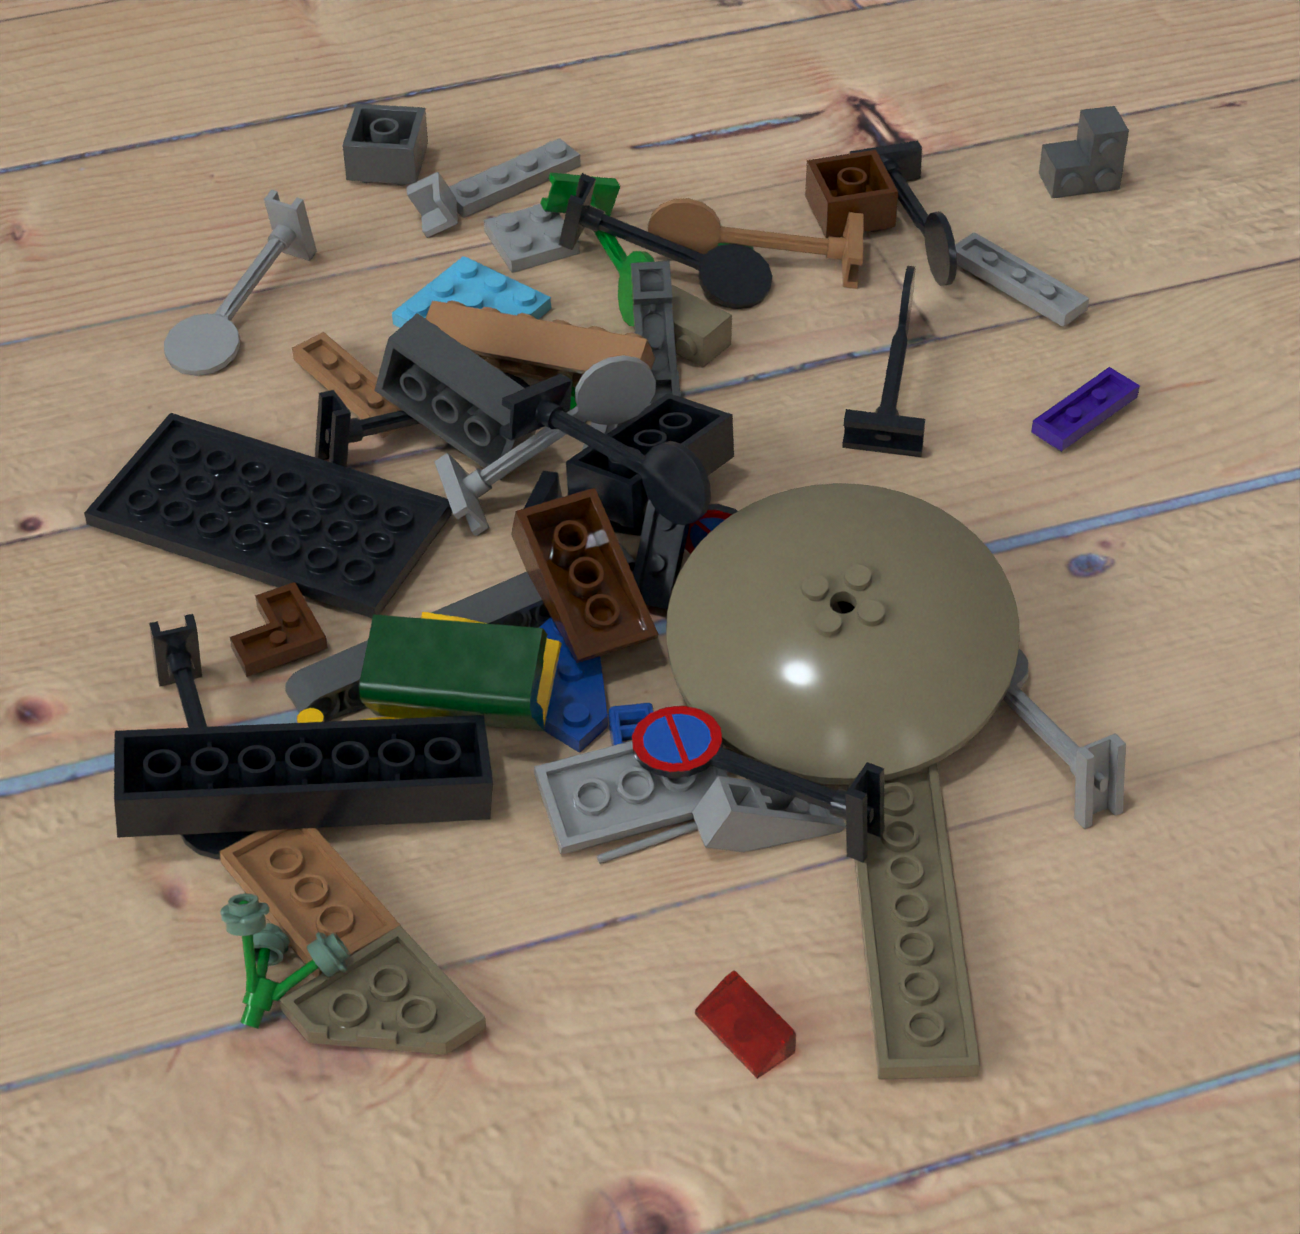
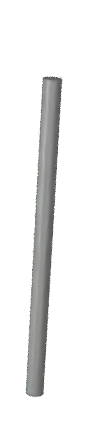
[597,821,698,864]

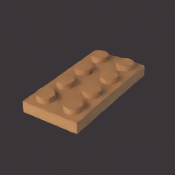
[219,828,401,977]

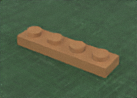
[292,332,401,438]

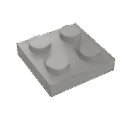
[484,204,580,273]

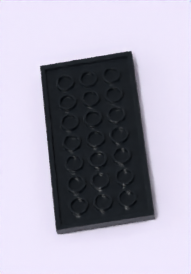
[84,413,453,618]

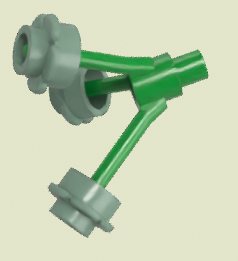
[220,894,351,1029]

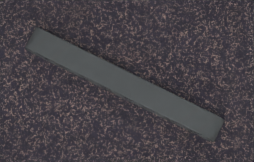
[285,541,636,722]

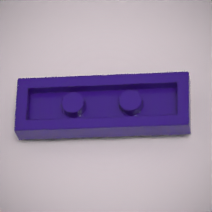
[1031,367,1140,452]

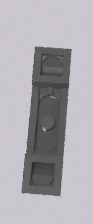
[631,261,681,404]

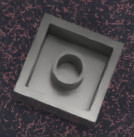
[342,104,428,185]

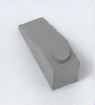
[692,776,846,852]

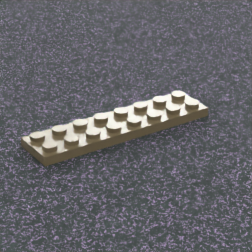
[846,763,980,1079]

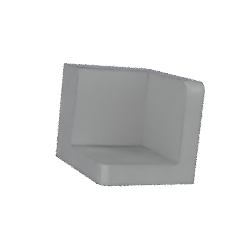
[407,172,458,237]

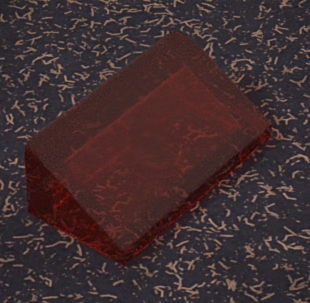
[695,971,796,1079]

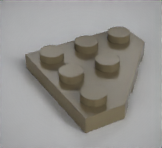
[280,925,486,1055]

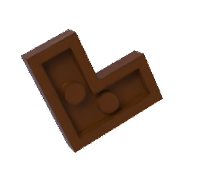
[230,582,328,677]

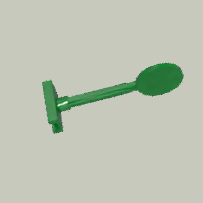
[540,172,655,326]

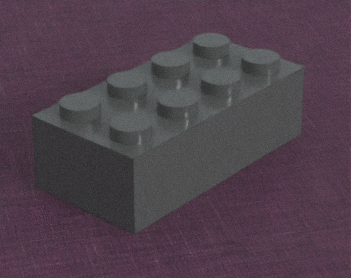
[374,313,536,480]

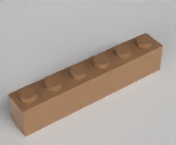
[425,300,655,387]

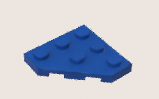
[539,617,608,753]

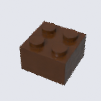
[805,150,898,238]

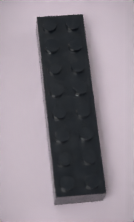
[114,715,493,838]

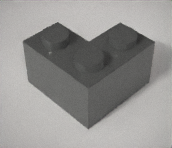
[1039,106,1129,198]

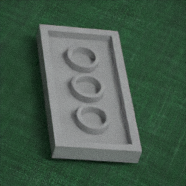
[534,741,728,855]

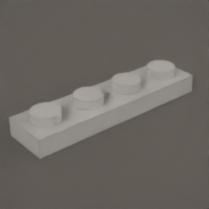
[449,138,581,218]
[955,232,1089,327]

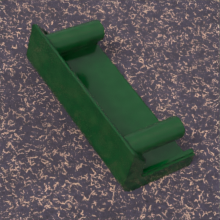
[359,614,548,731]

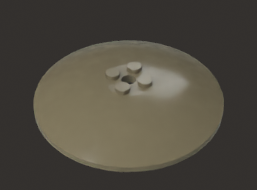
[666,483,1020,785]

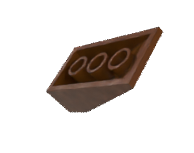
[511,488,659,663]

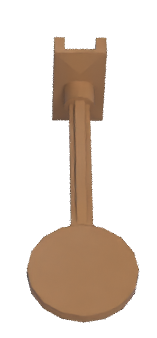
[648,198,864,289]

